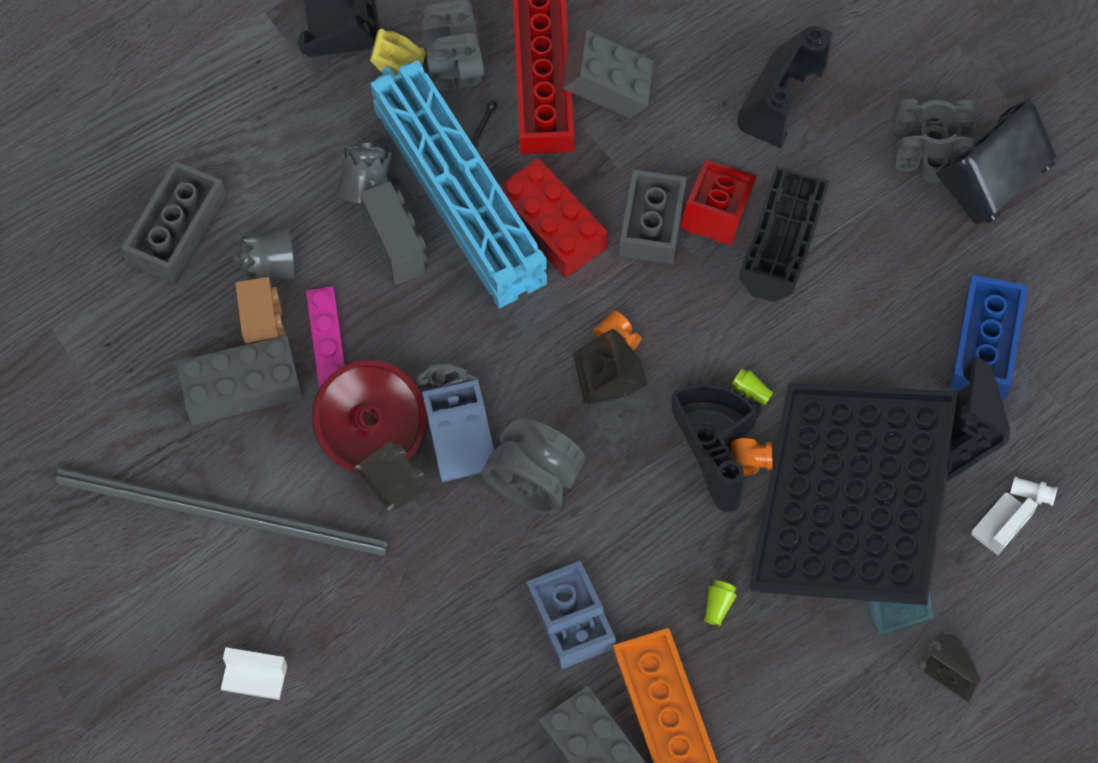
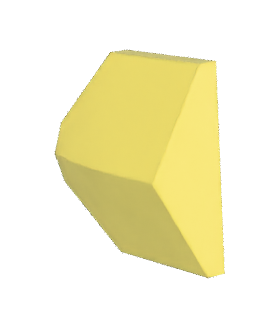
[370,29,426,75]

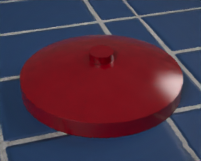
[312,360,426,475]

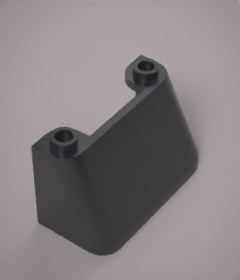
[298,0,379,57]
[737,26,833,149]
[936,99,1056,224]
[947,356,1011,481]

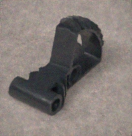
[671,379,762,512]

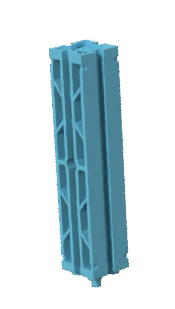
[370,60,547,309]

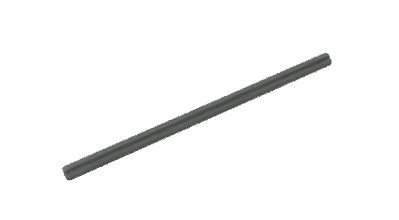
[55,467,388,556]

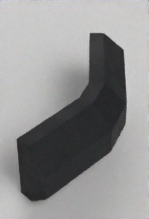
[739,166,829,302]

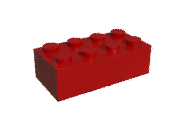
[499,158,608,278]

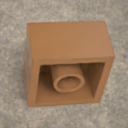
[235,277,285,345]

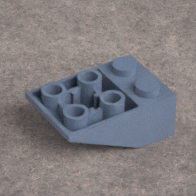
[422,380,494,482]

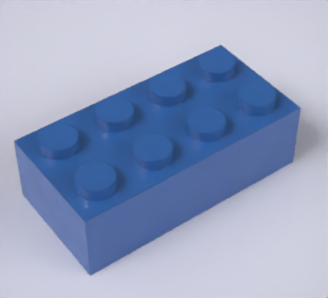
[949,275,1028,400]

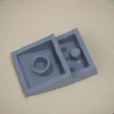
[526,561,616,669]

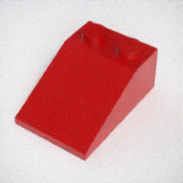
[680,159,757,245]

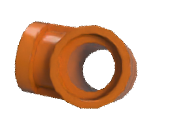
[593,311,642,358]
[730,438,772,476]

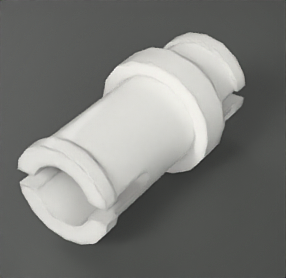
[1010,476,1058,506]

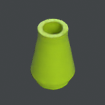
[730,368,774,406]
[704,580,737,626]

